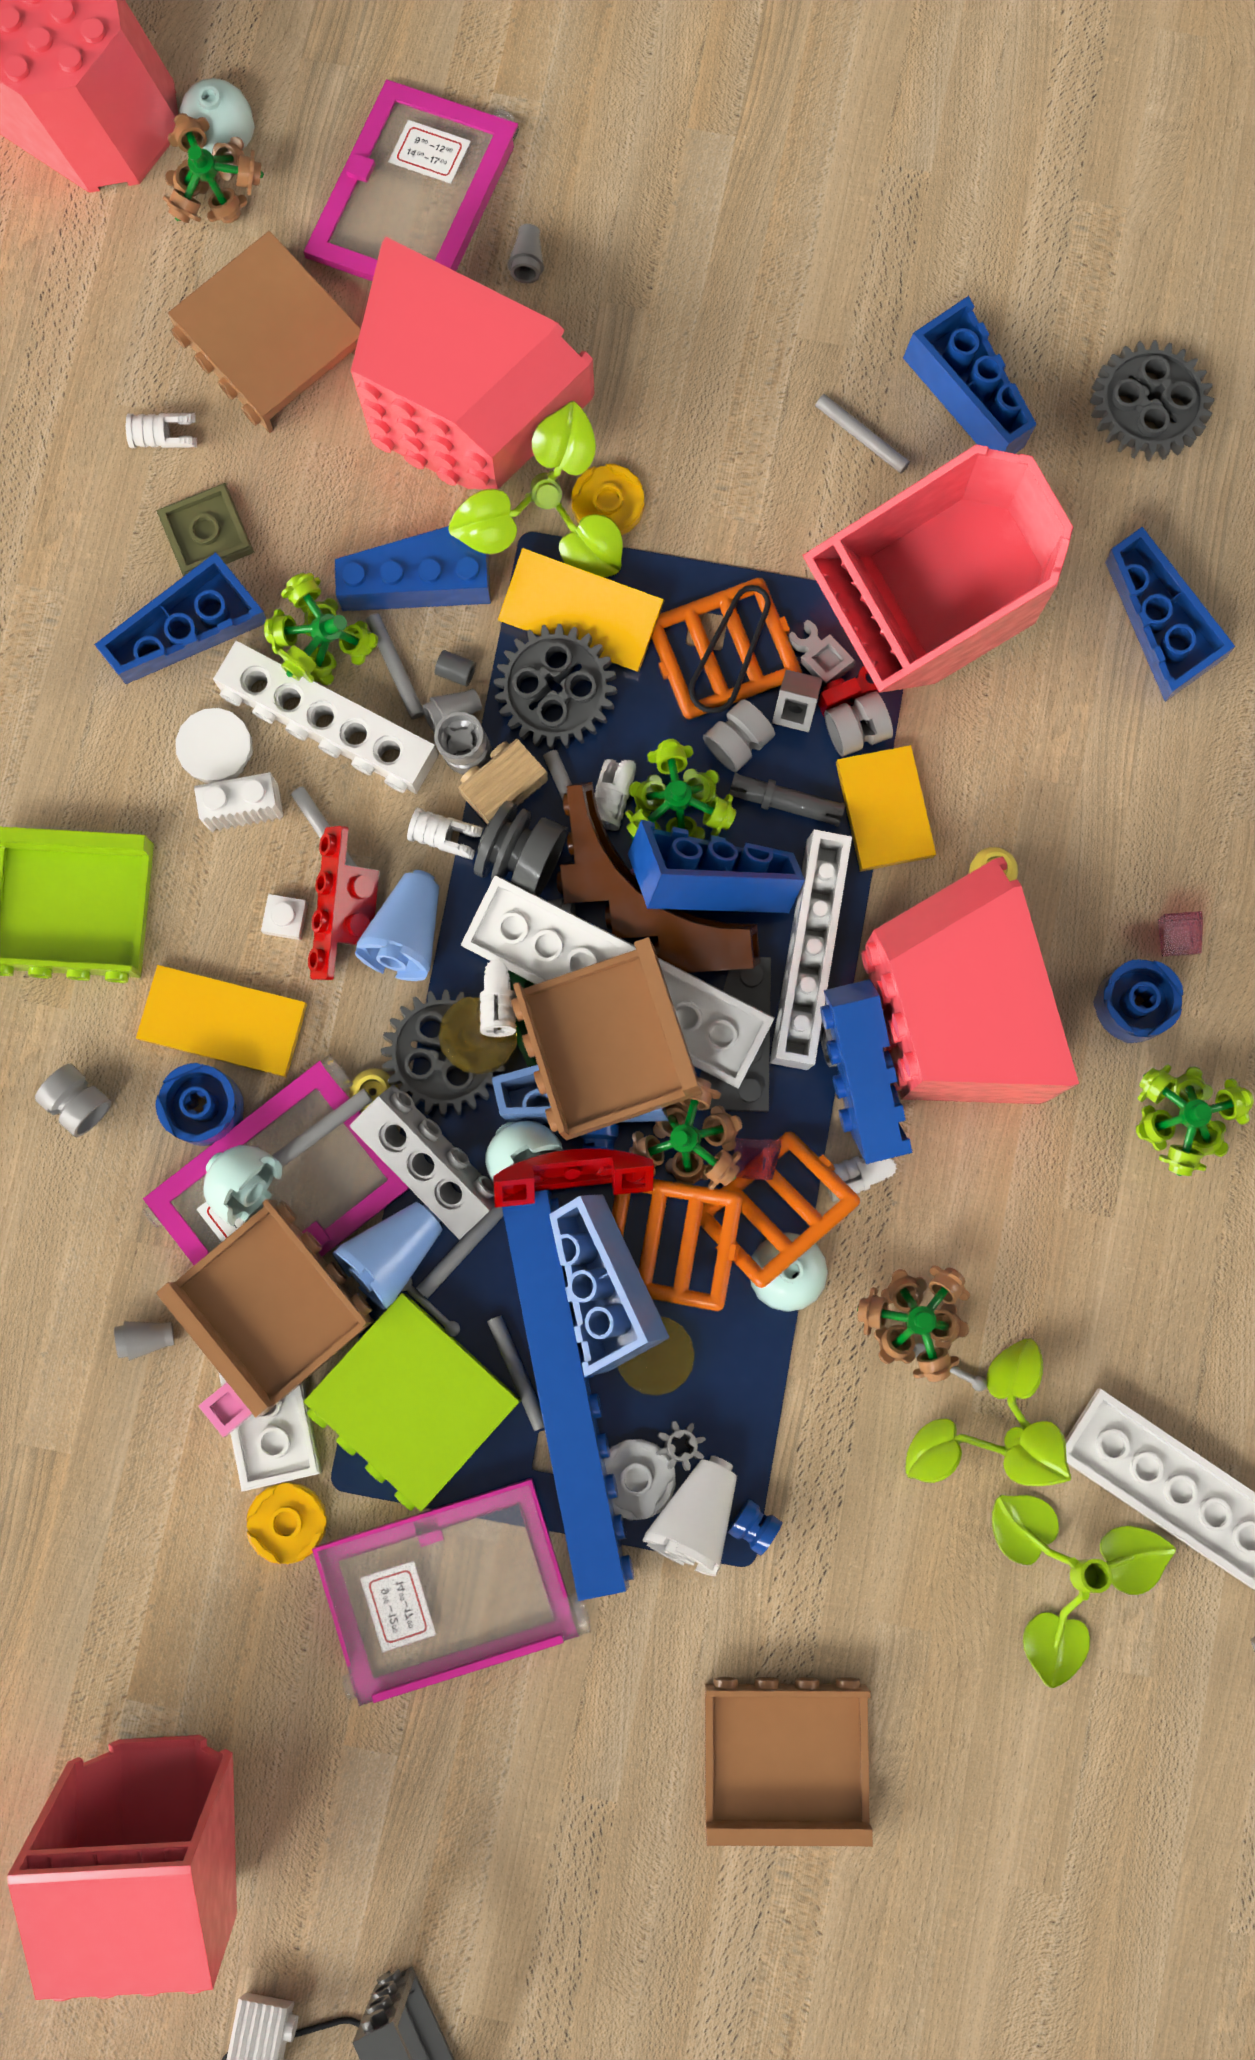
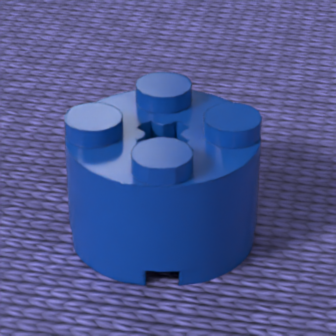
[1093,959,1184,1043]
[156,1063,244,1146]

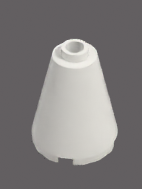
[643,1456,737,1576]

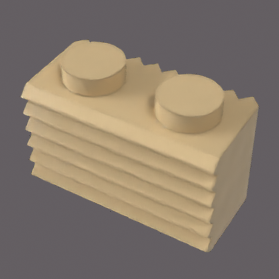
[459,739,548,825]

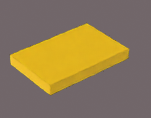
[836,745,936,872]

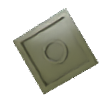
[156,483,255,577]

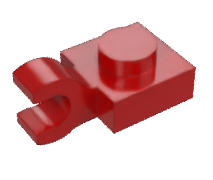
[818,666,880,717]

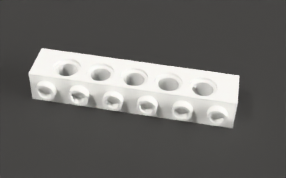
[213,641,438,794]
[769,829,852,1070]

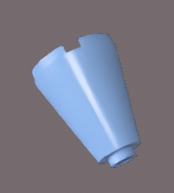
[355,870,439,981]
[332,1202,442,1309]

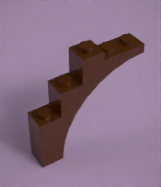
[557,782,761,973]

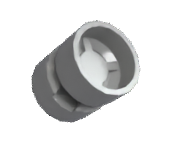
[824,691,893,757]
[703,699,775,772]
[434,712,492,775]
[35,1064,111,1138]

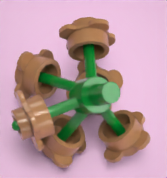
[163,113,264,224]
[629,1077,742,1190]
[857,1265,970,1382]

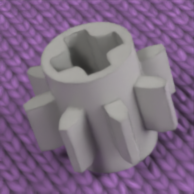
[656,1421,706,1471]

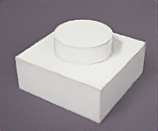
[261,894,308,940]

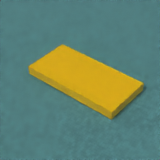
[498,548,665,672]
[136,965,307,1078]

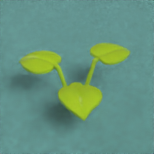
[448,401,623,577]
[905,1338,1071,1486]
[992,1495,1176,1688]

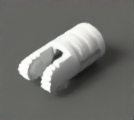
[126,413,197,448]
[594,759,637,831]
[407,807,483,860]
[480,958,516,1037]
[825,1156,897,1202]

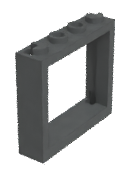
[352,1966,455,2060]

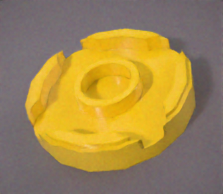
[572,464,645,536]
[246,1482,327,1564]

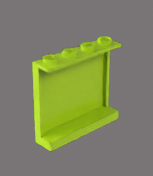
[0,826,154,983]
[303,1293,521,1512]

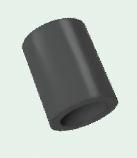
[434,650,476,687]

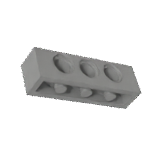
[350,1085,495,1240]

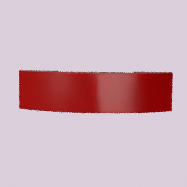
[493,1148,654,1208]

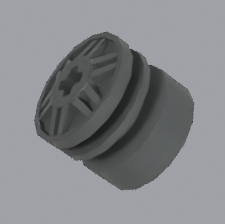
[474,801,568,896]

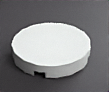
[176,708,253,783]
[604,1439,676,1520]

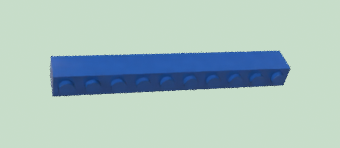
[502,1190,634,1601]

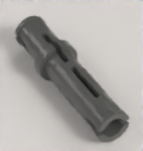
[729,772,845,827]

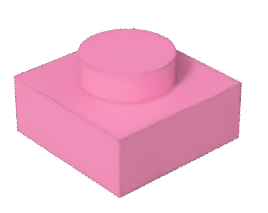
[199,1382,253,1437]

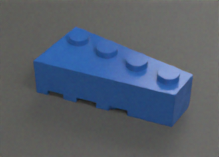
[903,296,1037,454]
[335,526,491,611]
[1105,527,1235,702]
[94,552,266,684]
[628,820,805,913]
[820,979,913,1164]

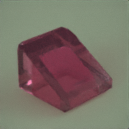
[1158,911,1203,957]
[735,1138,781,1180]

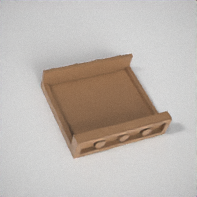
[168,230,361,433]
[511,937,703,1141]
[156,1199,375,1418]
[705,1677,873,1847]

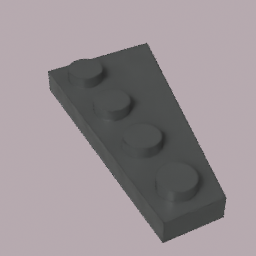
[697,957,771,1112]

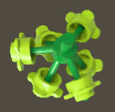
[264,573,378,685]
[625,739,736,839]
[1136,1064,1254,1176]

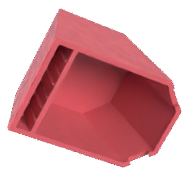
[0,0,179,193]
[351,236,595,489]
[802,444,1074,693]
[861,856,1079,1104]
[7,1735,237,2001]

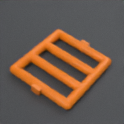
[651,578,802,719]
[700,1131,860,1288]
[612,1178,743,1311]

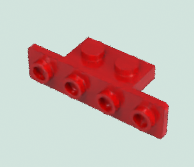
[308,826,380,980]

